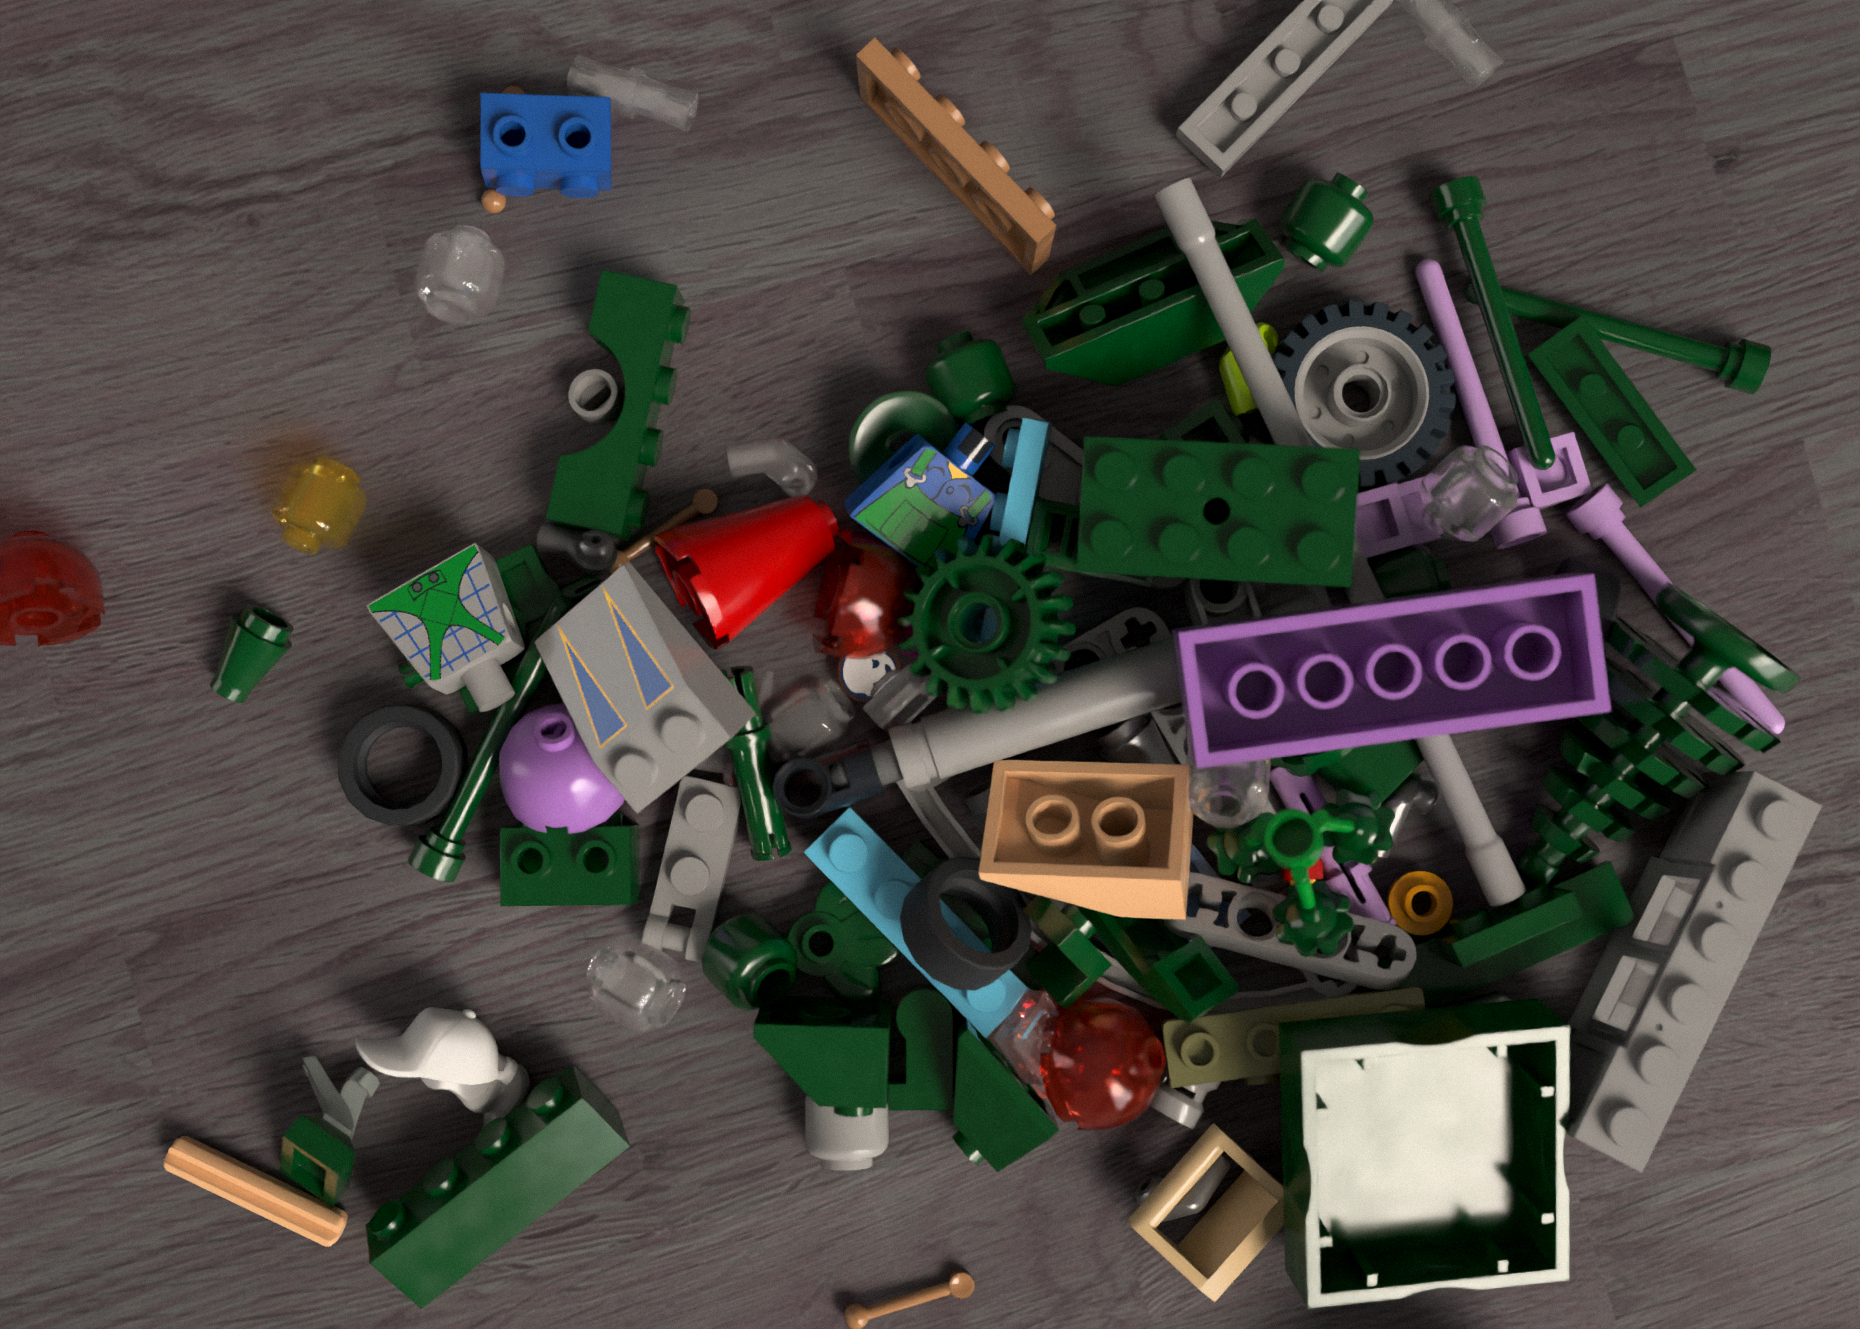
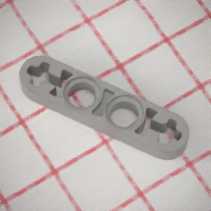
[1163,872,1416,990]

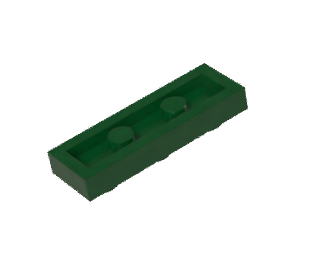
[1528,315,1697,508]

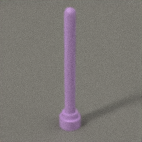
[1415,259,1547,549]
[1565,483,1785,734]

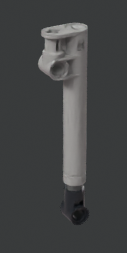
[773,578,1331,819]

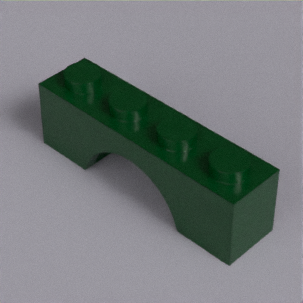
[546,270,691,542]

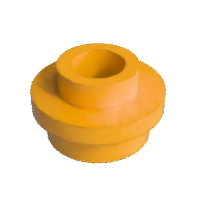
[1387,871,1453,935]

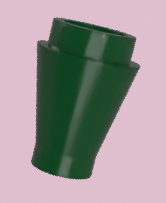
[210,604,294,703]

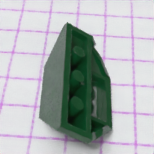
[1021,219,1285,387]

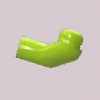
[1219,322,1279,417]

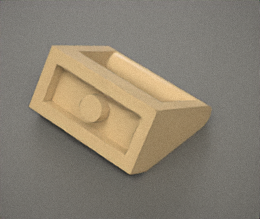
[1126,1123,1284,1302]

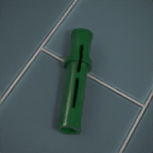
[720,666,792,861]

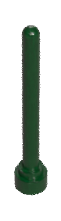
[1430,176,1556,470]
[1465,282,1771,395]
[408,596,575,882]

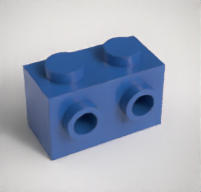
[481,93,612,199]

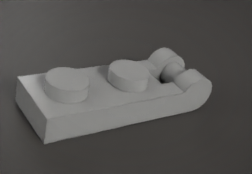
[641,775,742,963]

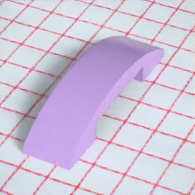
[1355,432,1593,559]

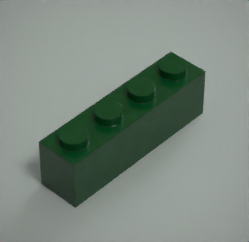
[366,1064,630,1309]

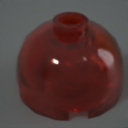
[813,529,915,660]
[0,530,105,646]
[1040,997,1165,1131]

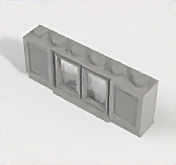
[1565,771,1822,1173]

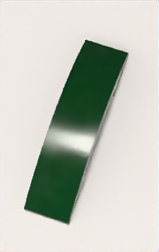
[1076,905,1241,1024]

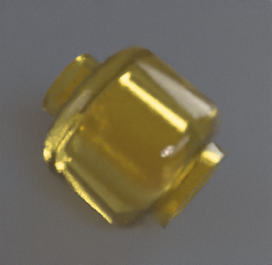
[270,456,368,556]

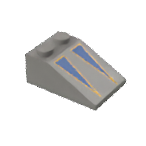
[534,561,756,813]

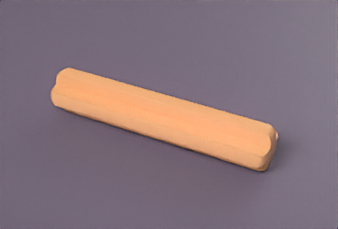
[163,1136,348,1247]

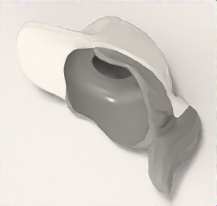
[355,1007,530,1127]

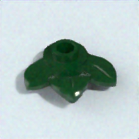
[786,881,902,1002]

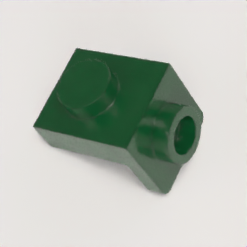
[1023,895,1112,1009]

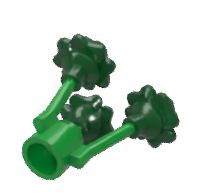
[1206,789,1395,957]

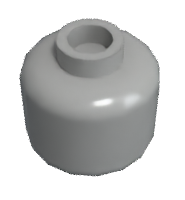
[805,1095,889,1171]

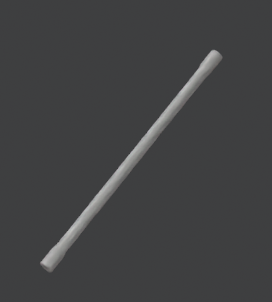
[1154,178,1526,906]

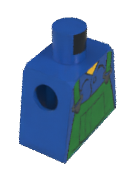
[843,422,996,571]

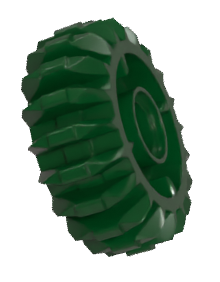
[896,534,1076,714]

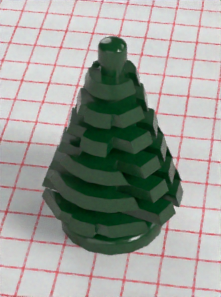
[1515,581,1801,884]

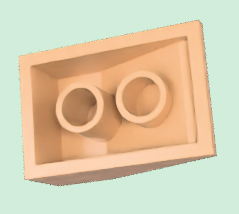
[979,760,1194,920]

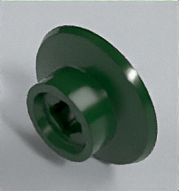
[849,391,960,485]

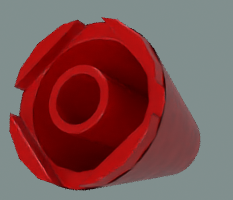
[654,494,839,650]

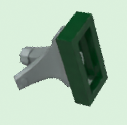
[280,1056,380,1208]

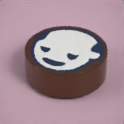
[837,640,901,704]

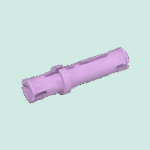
[1265,766,1397,925]

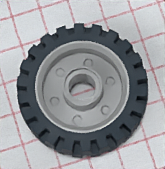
[1259,300,1456,492]

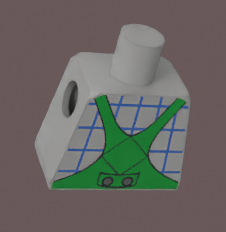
[366,543,525,712]

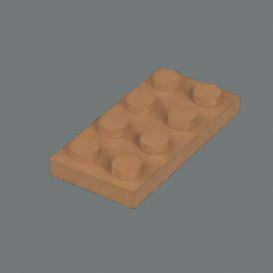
[856,38,1056,275]

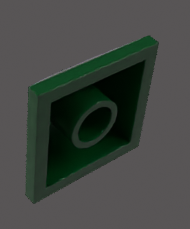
[753,996,892,1117]
[952,1016,1059,1173]

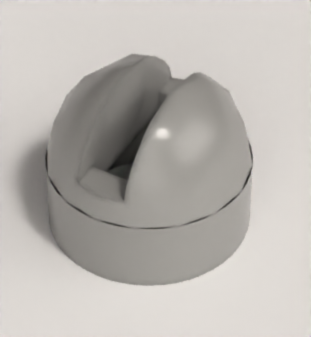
[568,369,623,424]

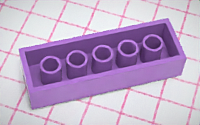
[1172,573,1611,768]

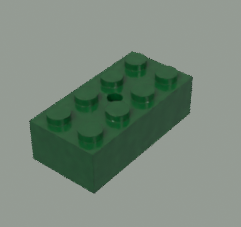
[1077,436,1360,587]

